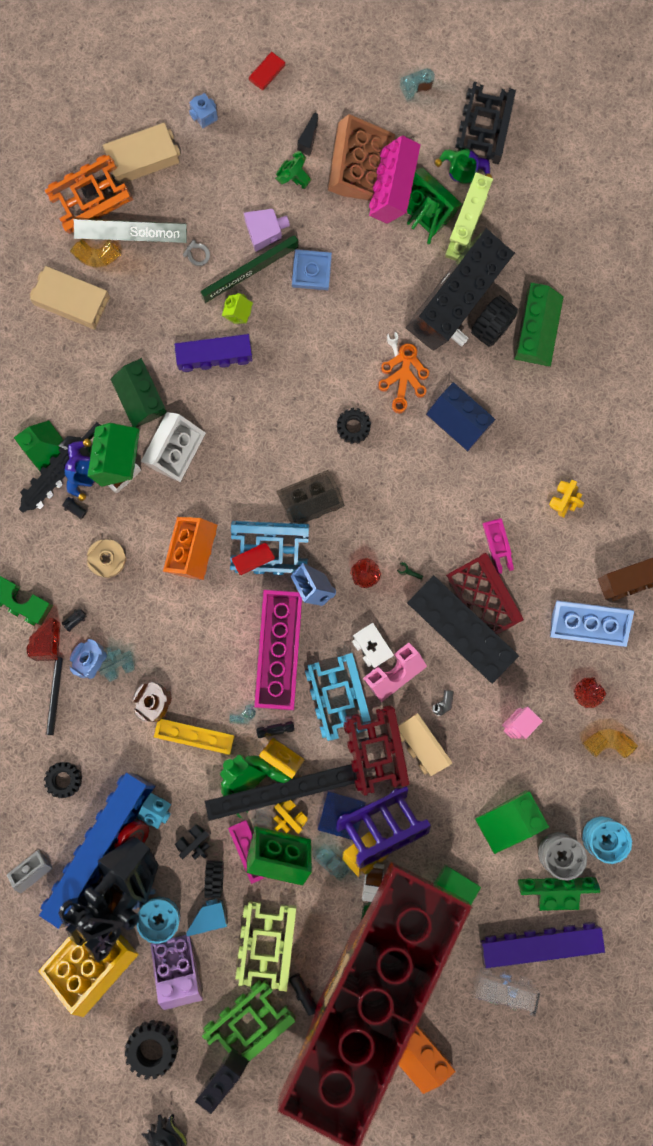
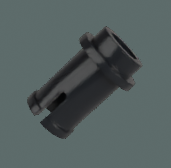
[62,497,88,520]
[61,608,87,632]

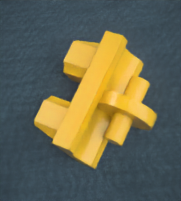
[549,480,584,518]
[273,800,308,834]

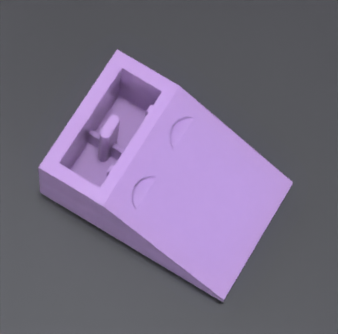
[150,935,203,1010]

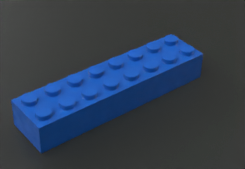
[39,773,156,929]

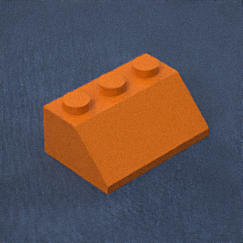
[163,517,218,580]
[399,1024,456,1094]

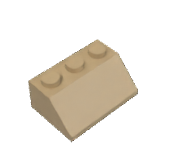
[398,713,452,776]

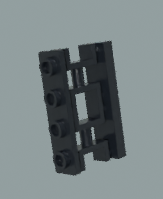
[455,82,516,164]

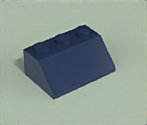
[426,382,496,452]

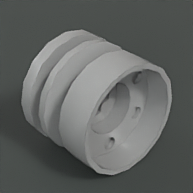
[538,832,587,880]

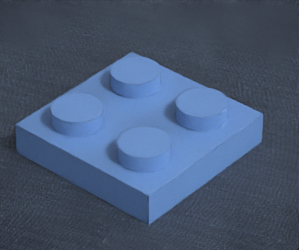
[292,250,332,291]

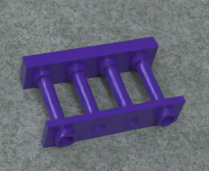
[336,786,431,869]

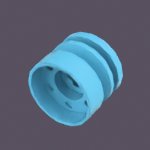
[582,816,632,864]
[136,896,180,944]

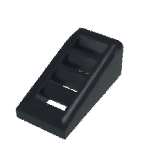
[297,113,318,157]

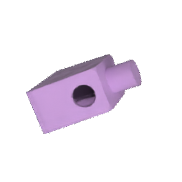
[244,209,290,252]

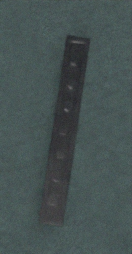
[204,764,357,821]

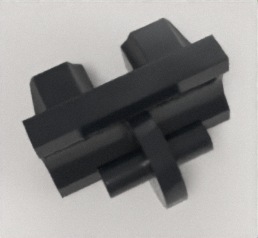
[175,824,211,860]

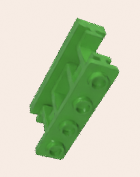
[202,979,296,1062]

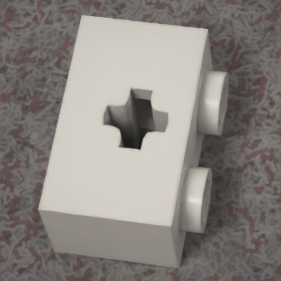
[352,623,394,669]

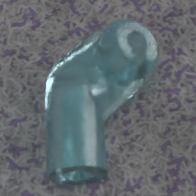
[229,704,256,724]

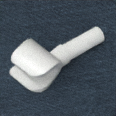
[387,332,399,357]

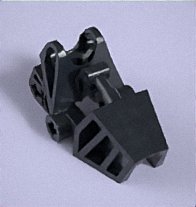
[59,836,159,962]

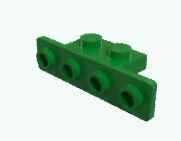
[518,877,600,911]

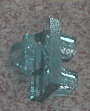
[98,647,135,682]

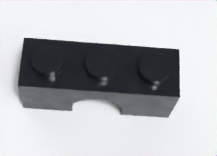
[195,1049,249,1114]

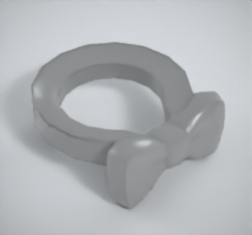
[183,240,210,266]

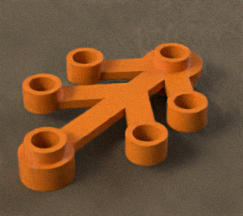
[378,343,429,414]

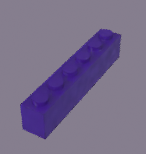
[480,922,605,968]

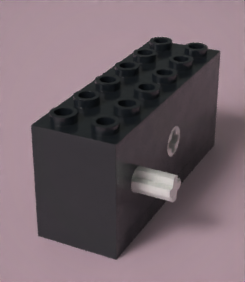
[405,228,515,351]

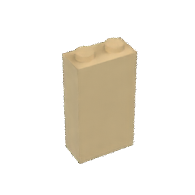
[103,123,180,184]
[30,266,110,330]

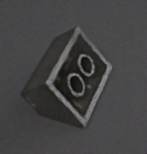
[276,470,345,524]

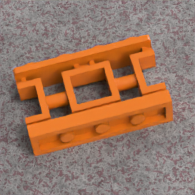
[44,155,134,234]

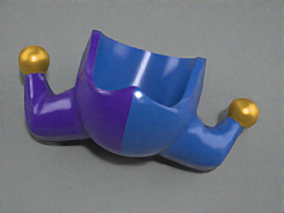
[64,439,95,501]

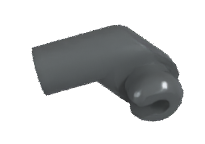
[432,690,454,716]

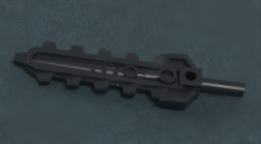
[19,422,101,513]

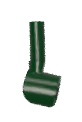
[397,562,423,580]

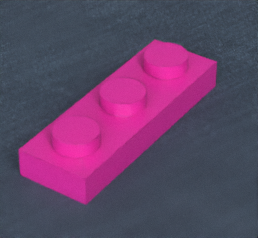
[228,820,266,884]

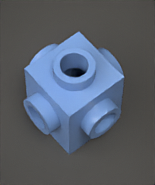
[189,93,218,129]

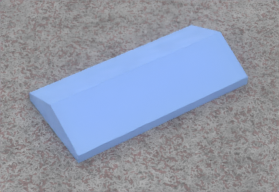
[550,600,634,647]

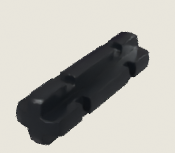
[256,721,295,738]

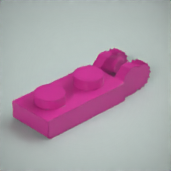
[482,518,514,574]

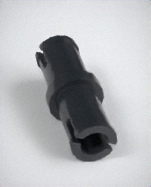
[288,973,317,1016]

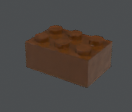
[598,558,653,602]

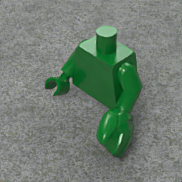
[220,755,294,818]

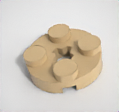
[87,539,127,578]

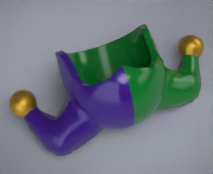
[434,149,492,184]

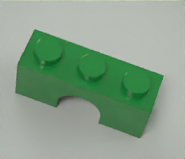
[0,576,53,626]

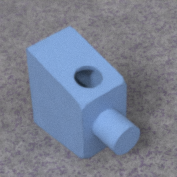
[291,563,336,606]

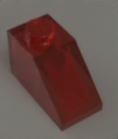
[26,618,61,661]

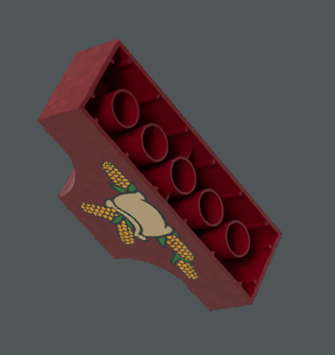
[277,862,472,1146]

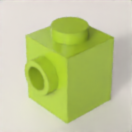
[222,293,253,324]

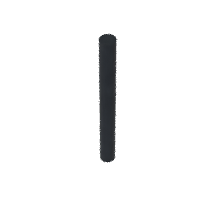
[46,657,63,735]

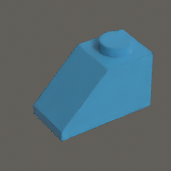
[186,898,228,937]

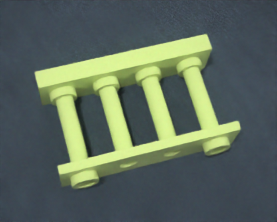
[445,172,493,261]

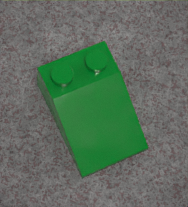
[475,790,549,854]

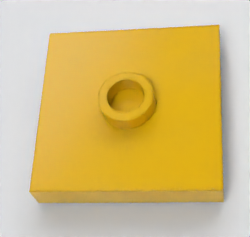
[259,738,304,779]

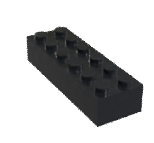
[407,575,519,684]

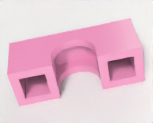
[363,643,427,702]
[502,707,542,739]

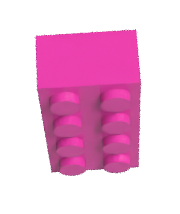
[369,135,421,224]

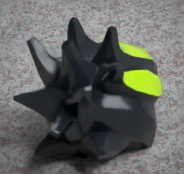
[141,1113,187,1146]

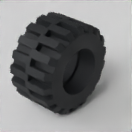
[471,295,518,347]
[124,1020,179,1080]

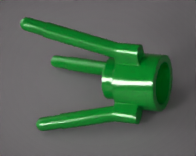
[407,196,442,245]

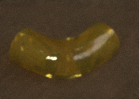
[70,239,122,268]
[582,729,638,758]

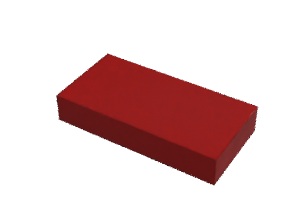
[249,52,286,91]

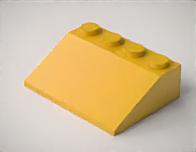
[39,930,139,1017]

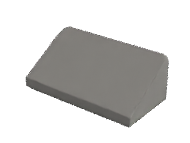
[7,850,52,894]

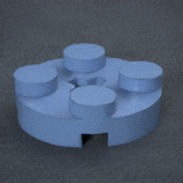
[70,639,107,679]

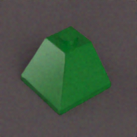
[13,420,63,471]

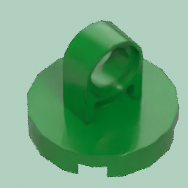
[275,151,311,189]

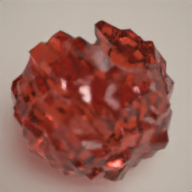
[350,558,381,588]
[574,677,607,708]

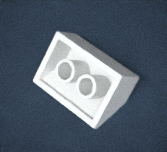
[141,412,206,482]

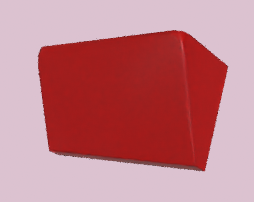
[232,542,275,575]

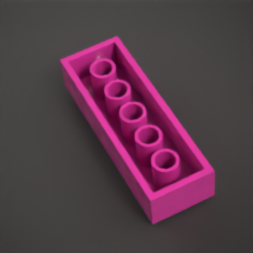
[254,590,302,711]

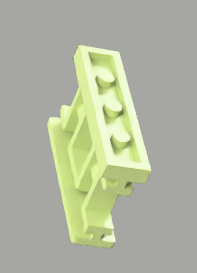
[236,900,297,992]

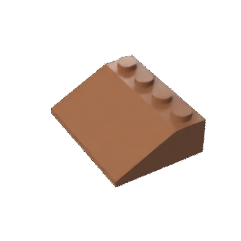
[328,114,395,200]

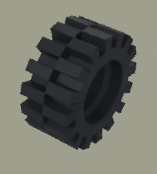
[337,408,371,444]
[44,762,82,798]
[204,861,224,898]

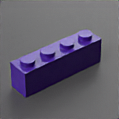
[174,334,253,372]

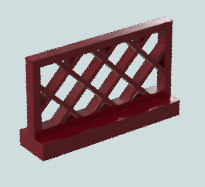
[446,553,524,634]

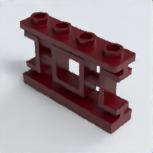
[343,705,410,796]

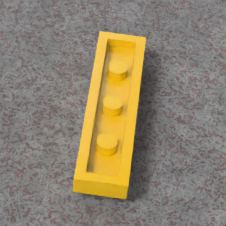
[154,719,235,755]

